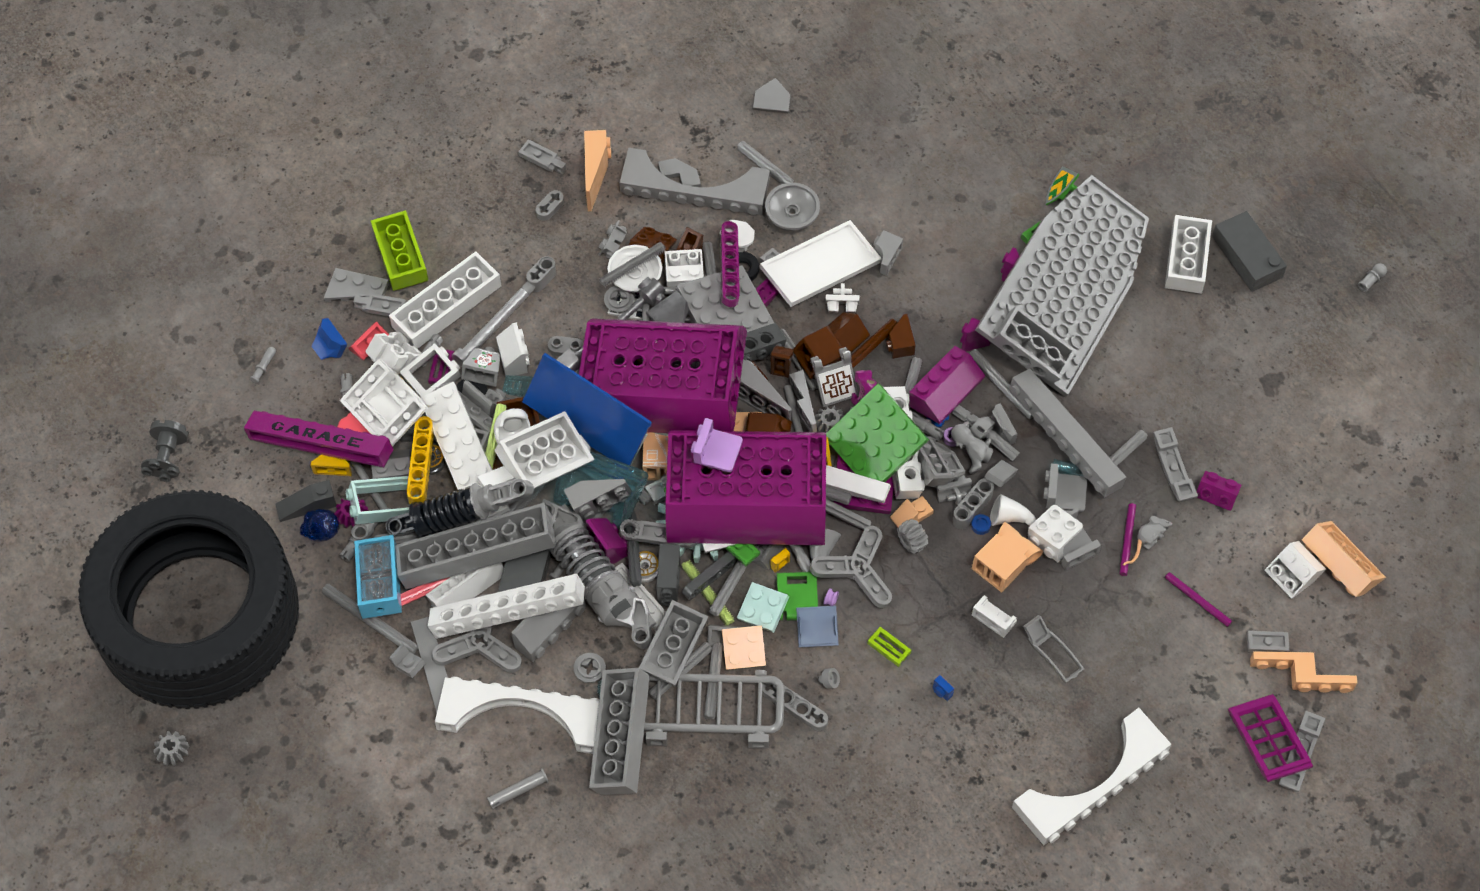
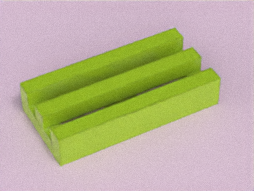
[867,627,911,667]

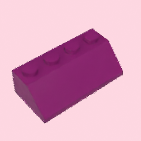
[909,346,985,424]

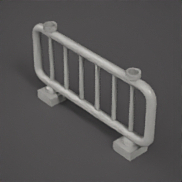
[644,670,784,749]

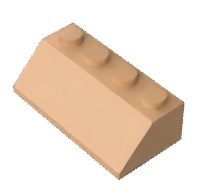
[1302,521,1386,597]

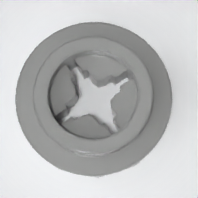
[604,286,634,314]
[574,653,606,684]

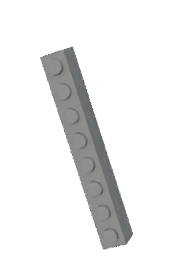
[1009,368,1126,498]

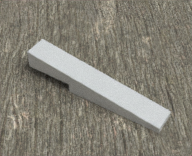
[781,465,891,503]

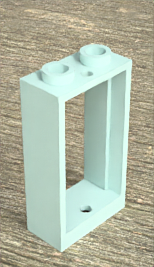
[346,476,420,524]

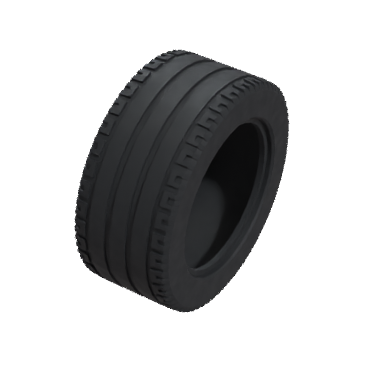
[78,490,299,709]

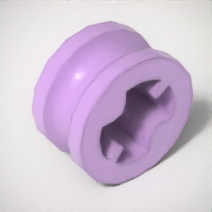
[943,427,956,447]
[823,588,839,606]

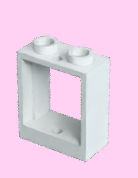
[400,343,461,398]

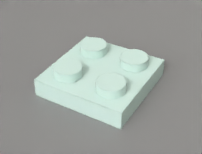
[737,582,789,633]

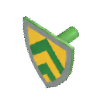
[1046,166,1079,205]

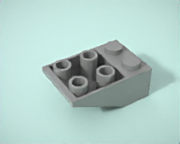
[564,479,633,521]

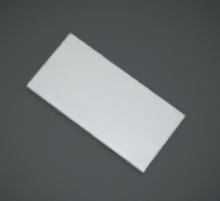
[760,220,882,307]

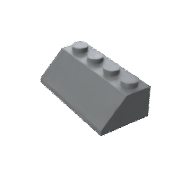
[511,599,586,662]

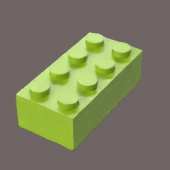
[371,210,429,291]

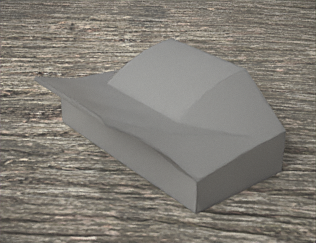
[991,403,1017,445]

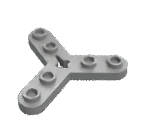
[810,526,892,608]
[432,594,522,673]

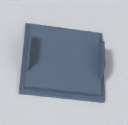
[796,606,839,647]

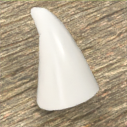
[990,494,1036,526]

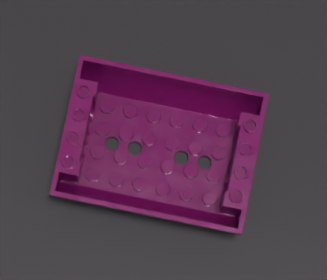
[579,318,747,433]
[666,430,826,545]

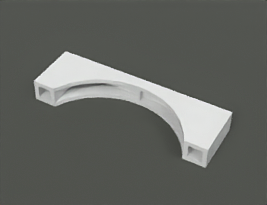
[435,677,599,754]
[1012,708,1171,845]

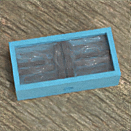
[354,535,402,619]

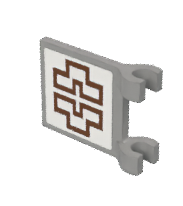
[810,347,859,407]

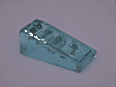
[502,375,534,397]

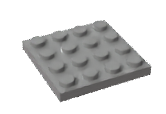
[675,265,774,332]

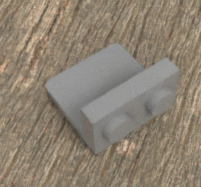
[1043,463,1087,512]

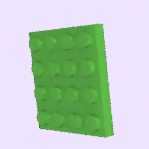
[826,383,929,482]

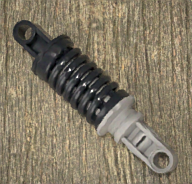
[386,479,534,538]

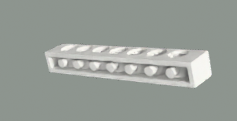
[428,574,585,639]

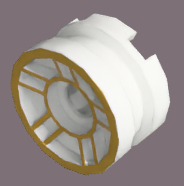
[639,551,658,582]

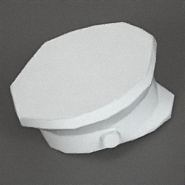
[720,220,755,252]

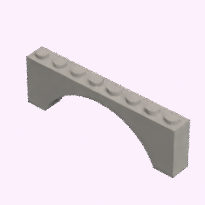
[619,148,770,215]

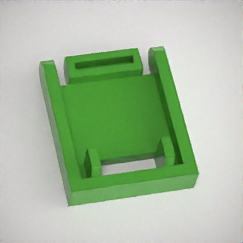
[777,572,818,621]

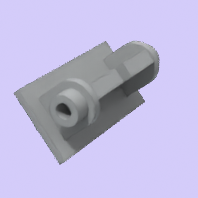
[598,220,627,259]

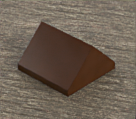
[828,312,870,353]

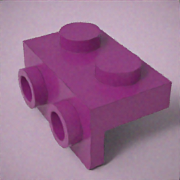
[1196,471,1242,511]

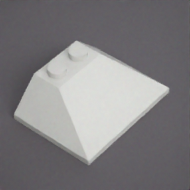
[340,359,427,447]

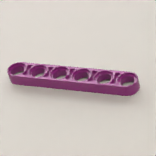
[721,221,740,307]

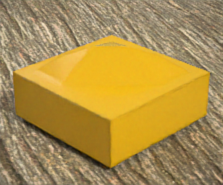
[771,548,790,572]

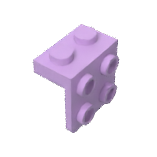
[691,418,743,472]

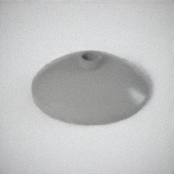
[765,183,820,230]

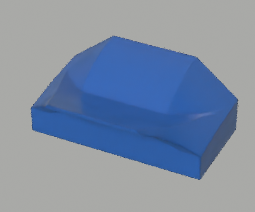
[311,318,347,360]

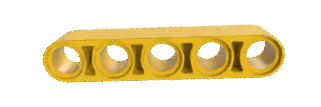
[407,416,434,504]

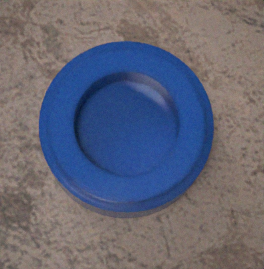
[971,514,991,535]

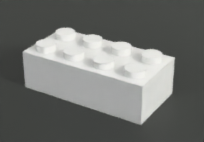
[1165,215,1212,294]

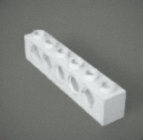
[883,386,925,499]

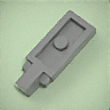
[518,140,567,174]
[353,293,407,317]

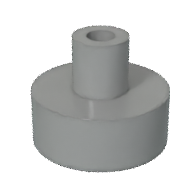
[819,668,840,689]

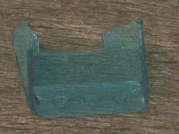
[553,451,648,526]

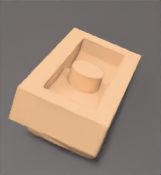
[890,496,934,528]

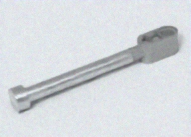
[452,256,556,367]

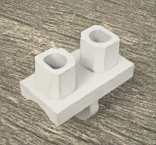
[825,283,859,313]

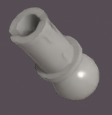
[1358,263,1387,292]

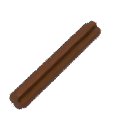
[851,319,898,368]

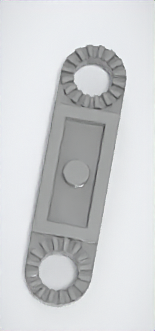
[620,519,697,548]

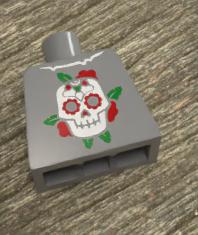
[461,347,500,387]

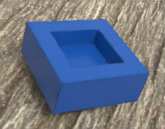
[933,675,954,701]

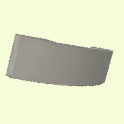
[1153,427,1198,502]
[1279,711,1325,792]

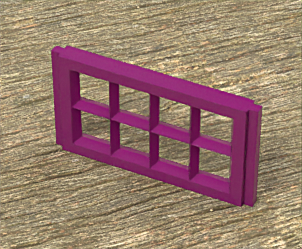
[1228,694,1313,782]

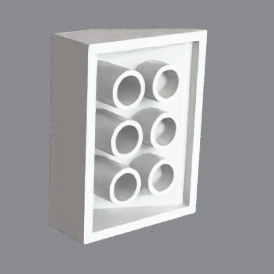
[494,411,595,489]

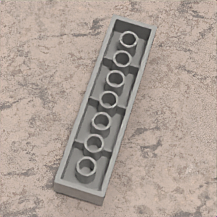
[395,502,556,589]

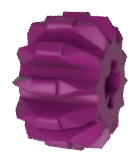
[335,496,369,528]

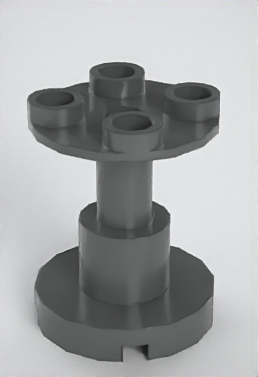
[141,420,189,482]

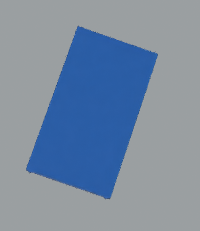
[522,353,652,470]

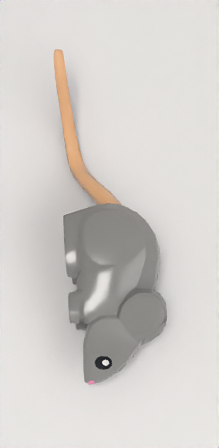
[1123,516,1173,566]

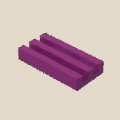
[428,350,454,384]

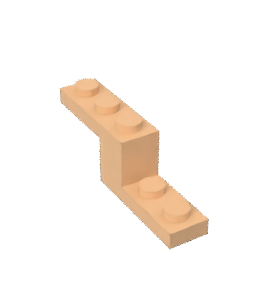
[1250,651,1357,693]

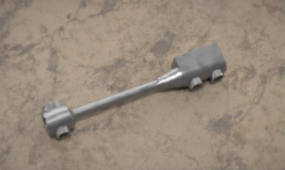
[556,277,665,374]

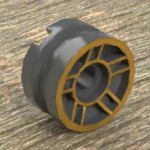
[418,444,445,475]

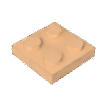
[722,625,766,670]

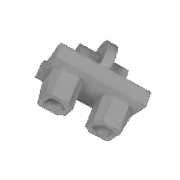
[937,475,972,505]

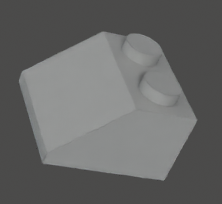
[371,449,411,479]

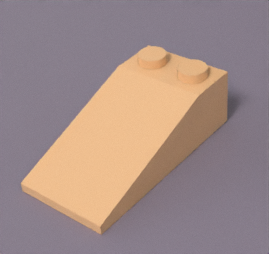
[584,130,611,212]

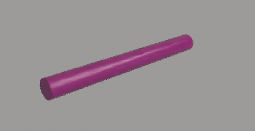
[1119,503,1136,576]
[1165,572,1232,627]

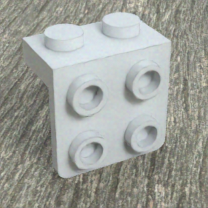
[1028,505,1083,562]

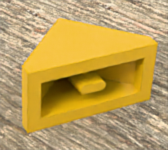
[311,455,352,476]

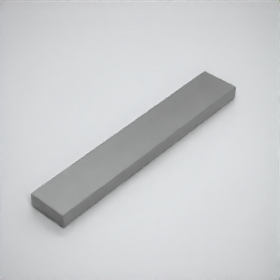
[411,617,448,712]

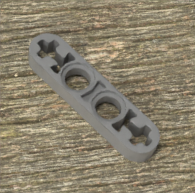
[762,683,828,731]

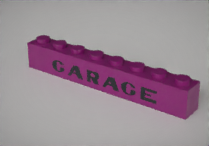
[244,410,394,468]

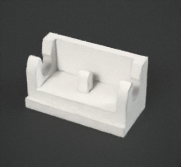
[972,595,1017,638]

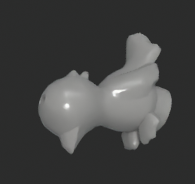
[951,421,993,474]

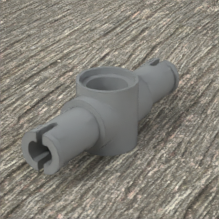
[339,510,379,562]

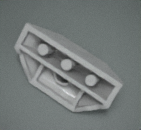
[917,436,965,487]

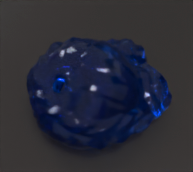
[300,509,339,541]

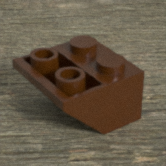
[793,326,843,379]

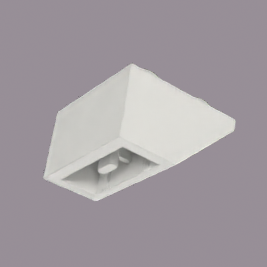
[665,249,704,287]
[496,322,530,378]
[1265,541,1326,599]

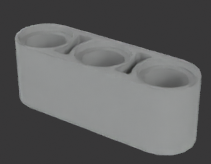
[952,478,994,530]

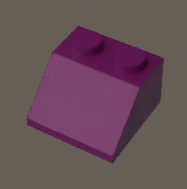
[586,518,628,564]

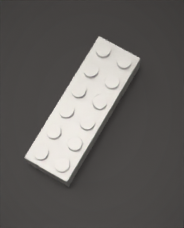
[389,252,501,349]

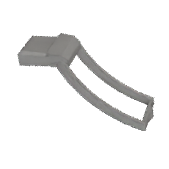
[1023,615,1084,683]

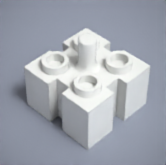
[365,332,422,375]

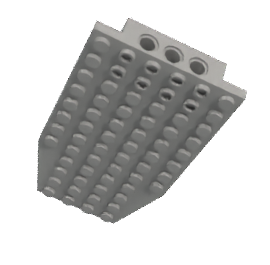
[975,175,1149,397]

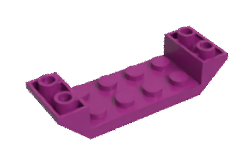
[960,247,1019,352]

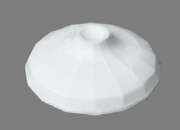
[607,245,663,292]

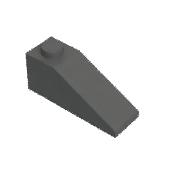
[276,480,336,522]

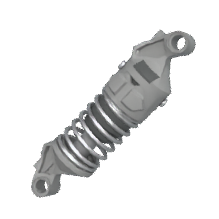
[543,502,656,649]

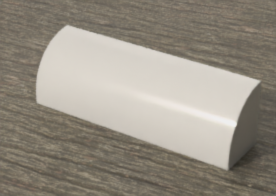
[426,563,504,608]

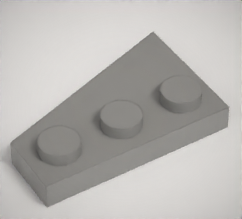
[324,268,389,302]

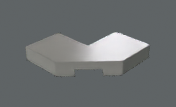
[658,158,701,187]

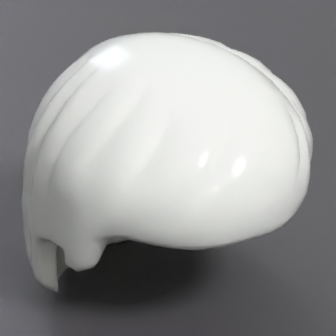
[494,408,530,444]

